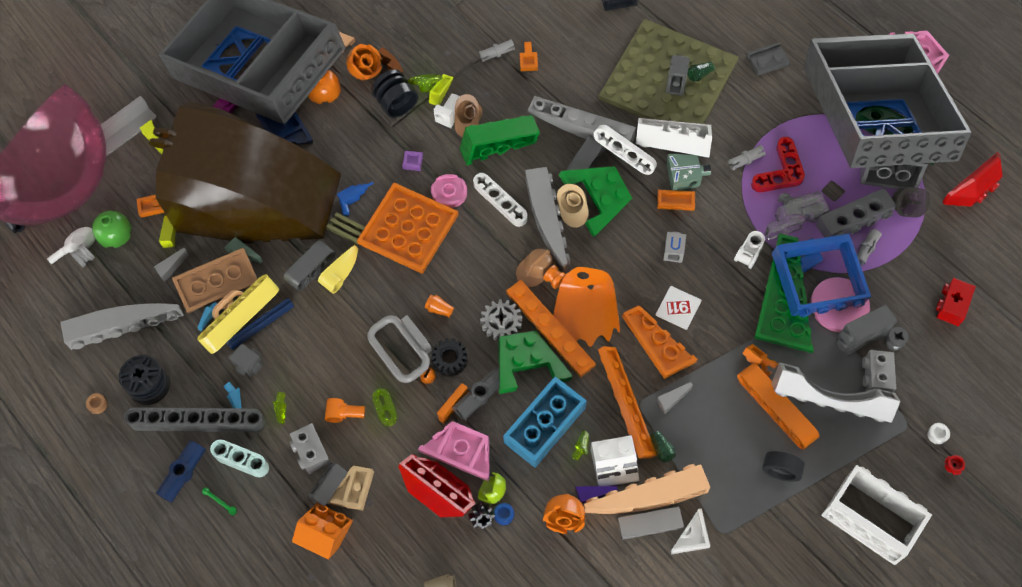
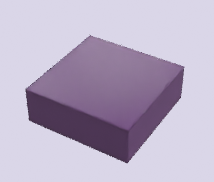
[402,151,423,171]

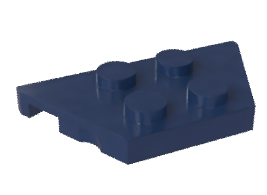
[256,112,313,145]

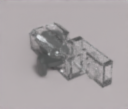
[764,191,830,241]

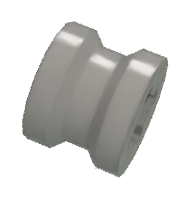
[70,244,95,268]

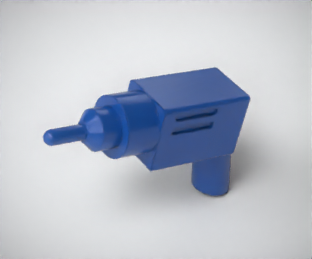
[337,182,374,217]
[800,237,824,273]

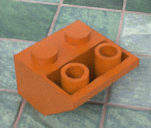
[292,503,353,560]

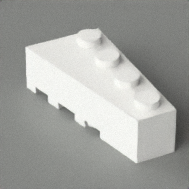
[636,118,712,157]

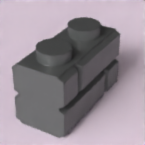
[666,55,690,96]

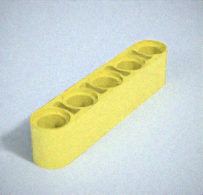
[197,274,279,354]

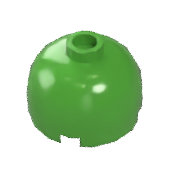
[92,210,132,248]

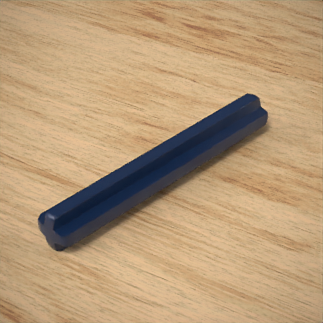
[226,298,294,350]

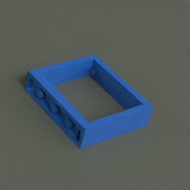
[772,234,871,317]

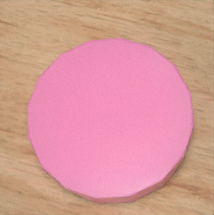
[431,174,467,208]

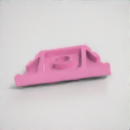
[889,31,949,74]
[418,421,490,482]

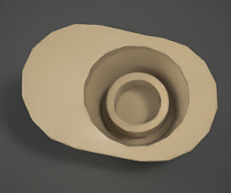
[557,184,589,227]

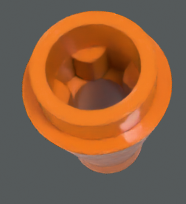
[424,294,455,318]

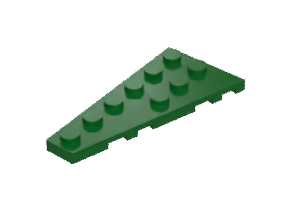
[754,233,814,354]

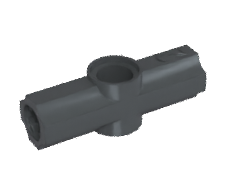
[453,368,499,420]

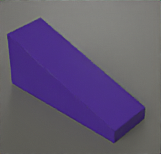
[575,486,618,504]

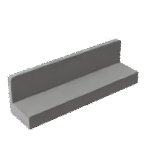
[82,96,157,160]

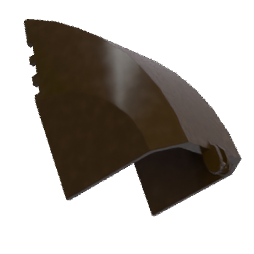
[149,101,341,244]

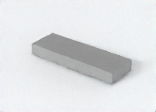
[618,506,684,540]

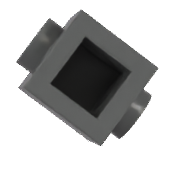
[229,344,264,378]

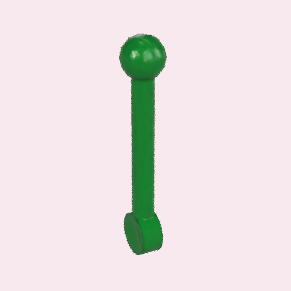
[202,487,237,515]

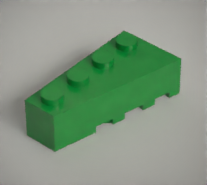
[459,115,540,166]

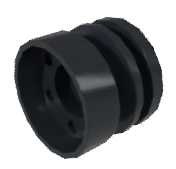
[371,70,418,118]
[118,355,170,405]

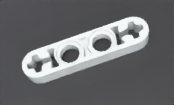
[594,125,657,175]
[473,173,528,227]

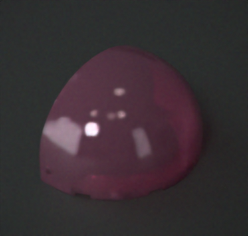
[0,84,106,225]

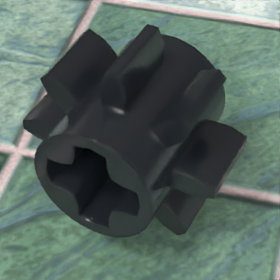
[468,502,495,529]

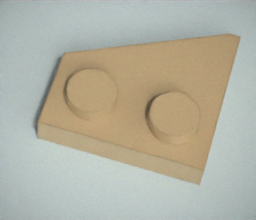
[327,466,374,511]

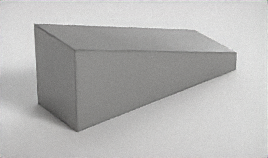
[154,248,189,282]
[657,382,693,415]

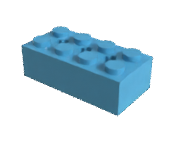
[503,377,587,468]

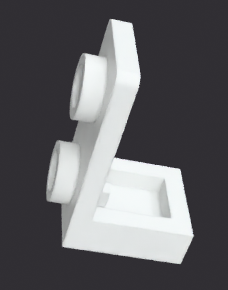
[434,93,460,128]

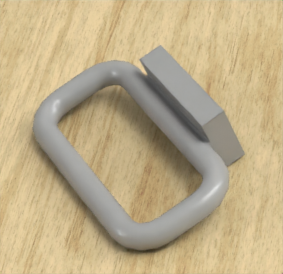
[367,315,433,383]

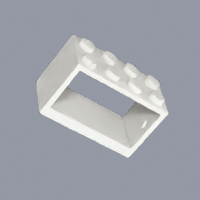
[821,465,932,565]

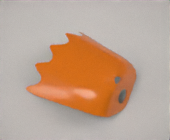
[549,267,620,347]

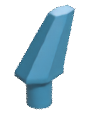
[198,302,217,331]
[223,382,242,408]

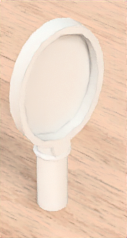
[47,227,95,264]

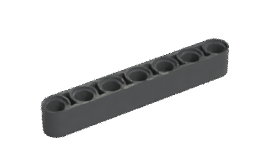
[124,407,266,432]

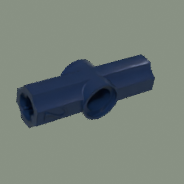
[156,441,206,503]

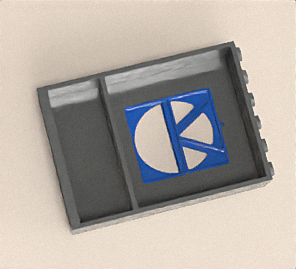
[159,0,346,125]
[803,33,972,168]

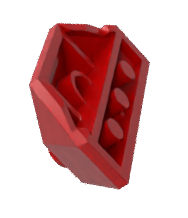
[942,151,1003,207]
[398,454,475,517]

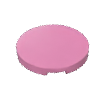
[810,277,870,333]

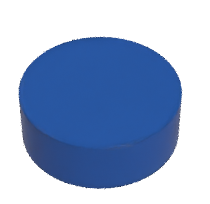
[494,503,514,525]

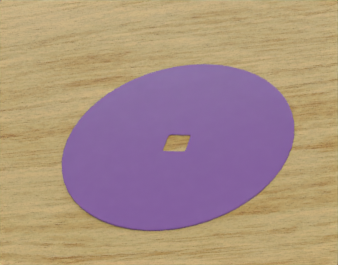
[742,114,926,273]

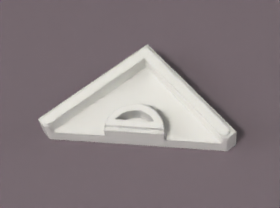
[671,508,710,554]

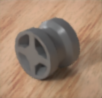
[885,327,909,351]

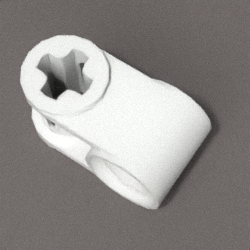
[734,231,765,269]

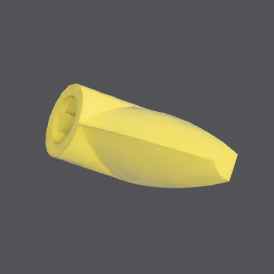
[318,245,358,294]

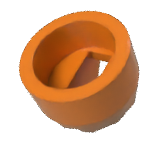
[420,367,436,384]

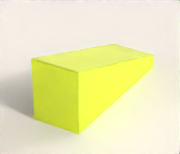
[429,74,453,105]
[140,120,163,155]
[159,216,176,248]

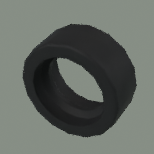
[762,451,805,482]

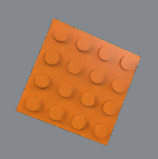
[357,183,459,274]

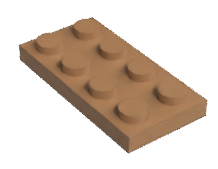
[172,248,258,313]

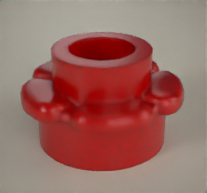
[944,455,965,475]

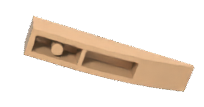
[584,464,710,514]

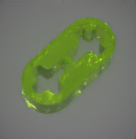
[372,389,397,426]

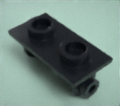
[602,0,638,11]

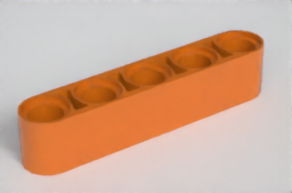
[737,363,820,450]

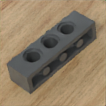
[816,188,897,238]

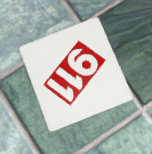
[656,286,702,330]

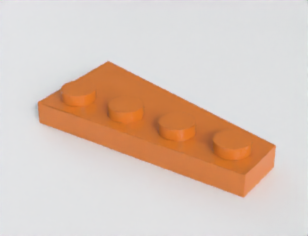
[622,306,698,379]

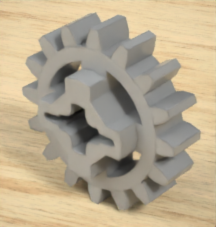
[480,299,522,341]

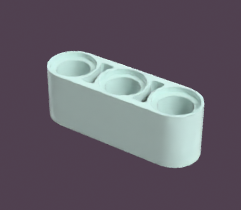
[210,439,269,477]

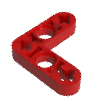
[751,137,805,192]

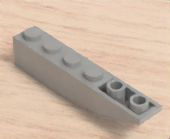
[528,96,636,153]
[525,167,570,273]
[60,303,184,350]

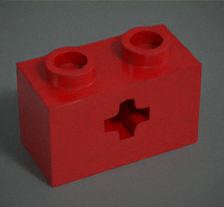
[936,278,976,326]

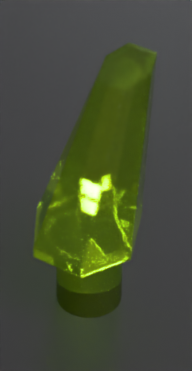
[273,392,286,424]
[571,430,589,461]

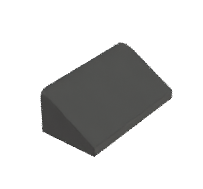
[308,463,347,506]

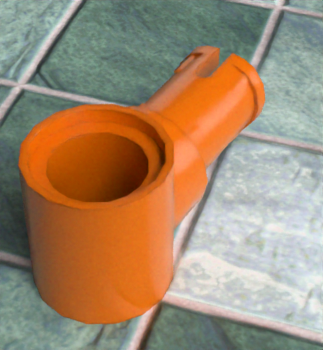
[324,398,365,423]

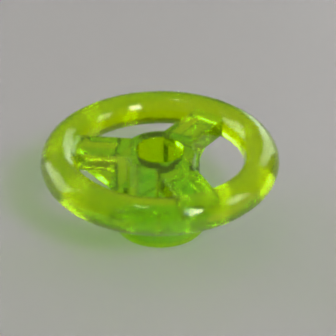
[408,74,443,92]

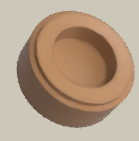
[86,393,108,414]

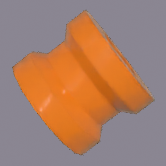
[543,265,566,289]

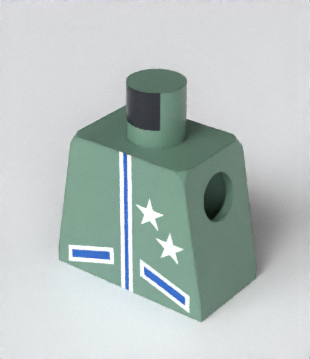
[666,154,711,191]

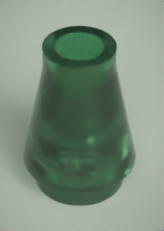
[687,61,715,82]
[650,431,676,462]

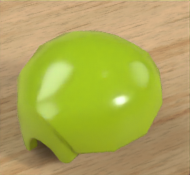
[478,472,506,504]

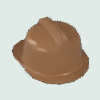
[455,94,483,137]
[516,249,557,287]

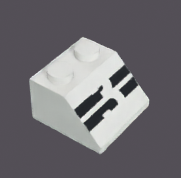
[591,435,639,486]

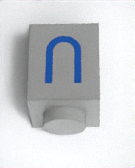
[663,232,686,263]

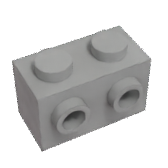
[862,350,896,392]
[289,423,331,474]

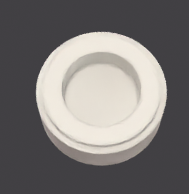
[927,423,950,445]

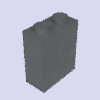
[836,305,897,356]

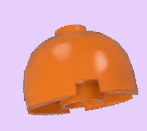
[346,44,382,80]
[308,70,341,104]
[543,494,585,534]

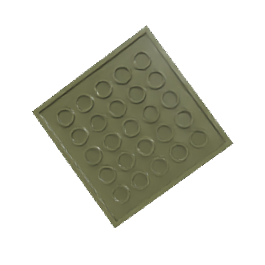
[599,19,739,124]

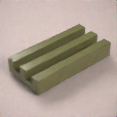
[326,212,365,245]

